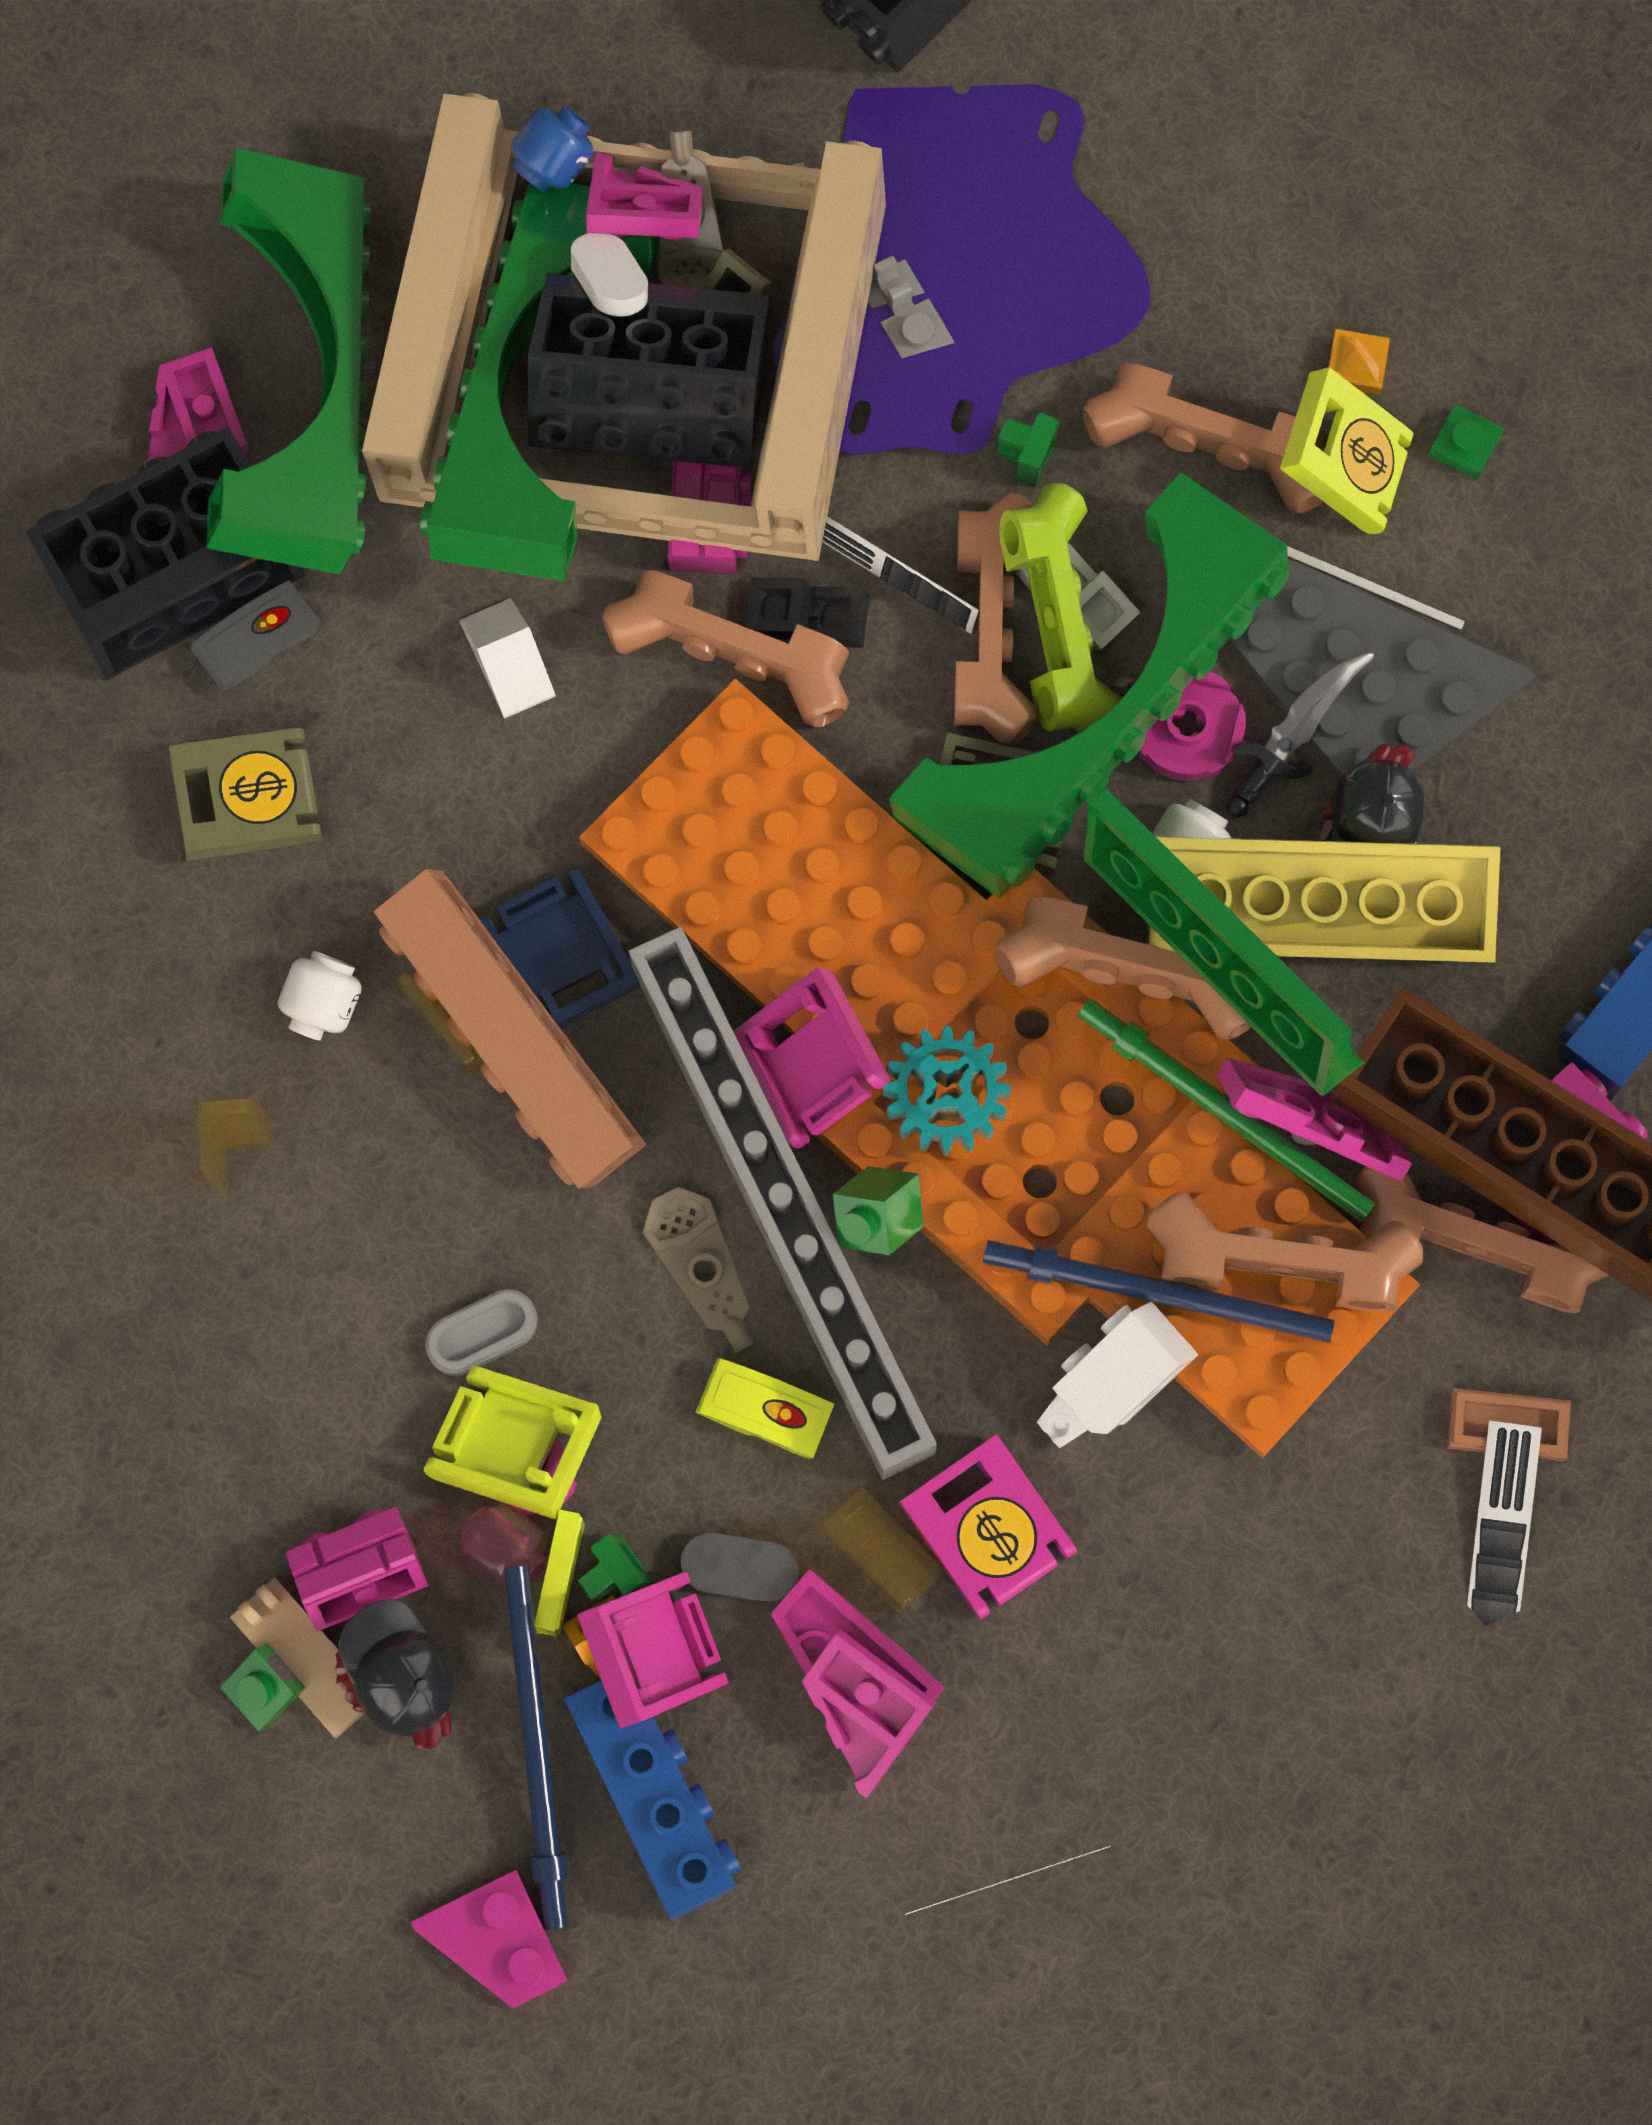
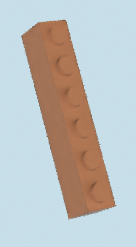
[373,869,647,1189]

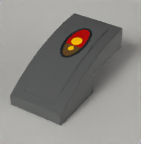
[190,580,321,691]

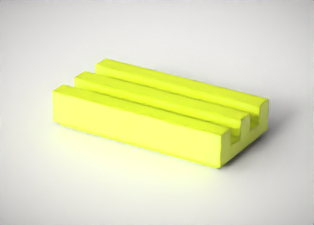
[535,1510,585,1637]

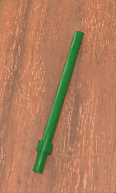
[1077,998,1375,1223]

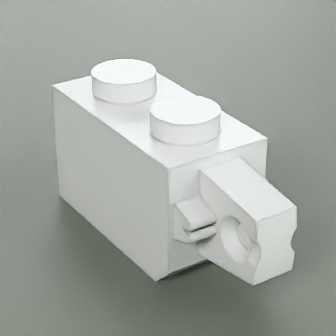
[1037,1302,1199,1448]

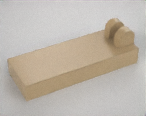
[230,1577,364,1738]

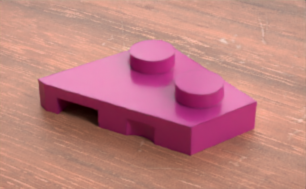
[586,153,702,240]
[144,347,250,463]
[802,1630,937,1798]
[411,1870,568,2009]

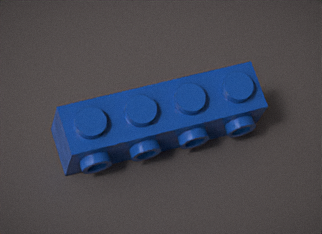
[564,1680,742,1921]

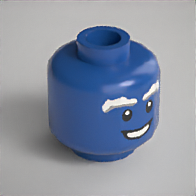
[511,106,593,192]

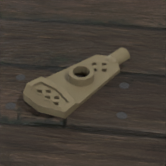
[658,130,724,289]
[642,1187,754,1354]

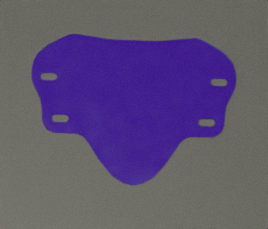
[772,84,1150,455]

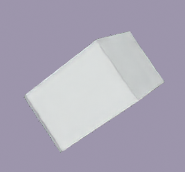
[459,598,556,719]

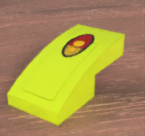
[695,1358,834,1458]

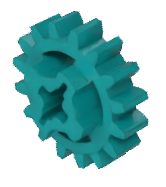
[883,1026,1011,1156]

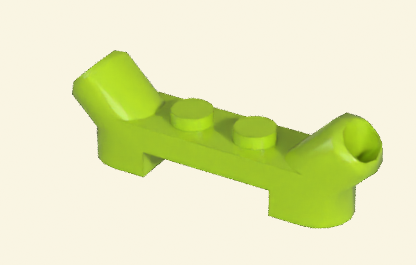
[999,483,1122,733]

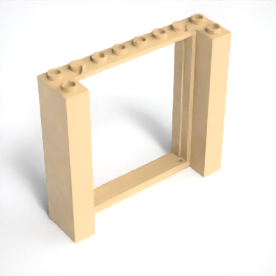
[362,93,886,561]

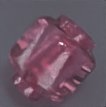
[458,1503,548,1592]

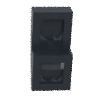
[744,578,870,648]

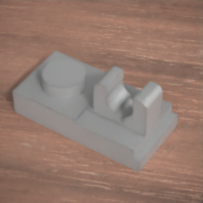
[868,256,955,358]

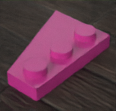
[1217,1057,1412,1182]
[771,1569,946,1701]

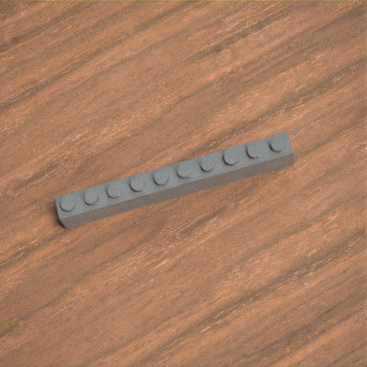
[629,927,937,1481]

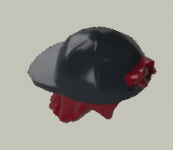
[1319,744,1424,844]
[335,1599,455,1750]

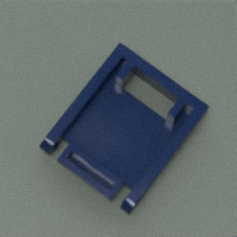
[478,867,640,1028]

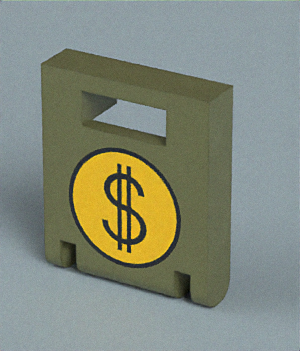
[168,728,322,861]

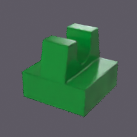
[996,412,1060,487]
[578,1534,655,1600]

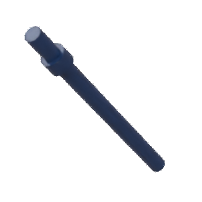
[983,1240,1334,1343]
[504,1564,568,1930]

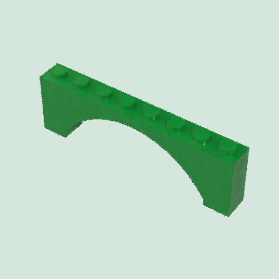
[206,148,371,575]
[420,182,659,582]
[889,472,1290,899]

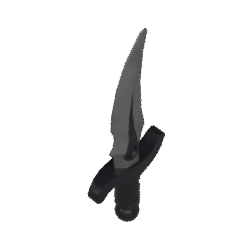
[1227,652,1374,817]

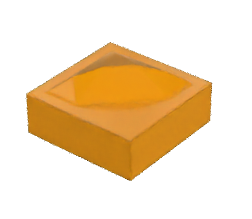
[1329,329,1390,395]

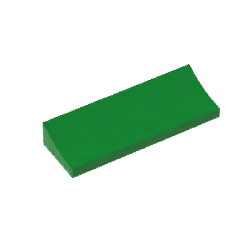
[1083,789,1365,1097]

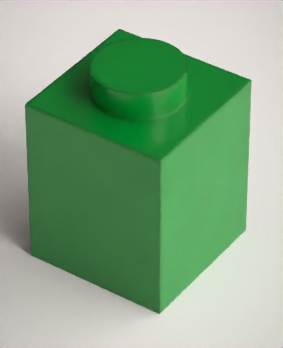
[833,1166,924,1255]

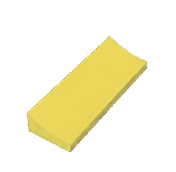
[1146,836,1500,962]

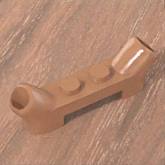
[1082,363,1328,514]
[954,492,1038,746]
[602,570,850,728]
[995,897,1252,1040]
[1354,1166,1609,1313]
[1147,1192,1423,1312]

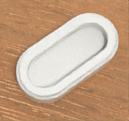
[571,233,648,316]

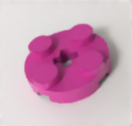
[1137,671,1246,781]

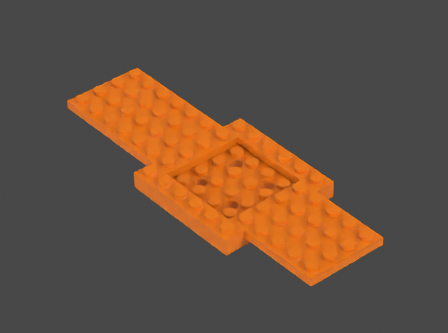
[579,679,1420,1459]

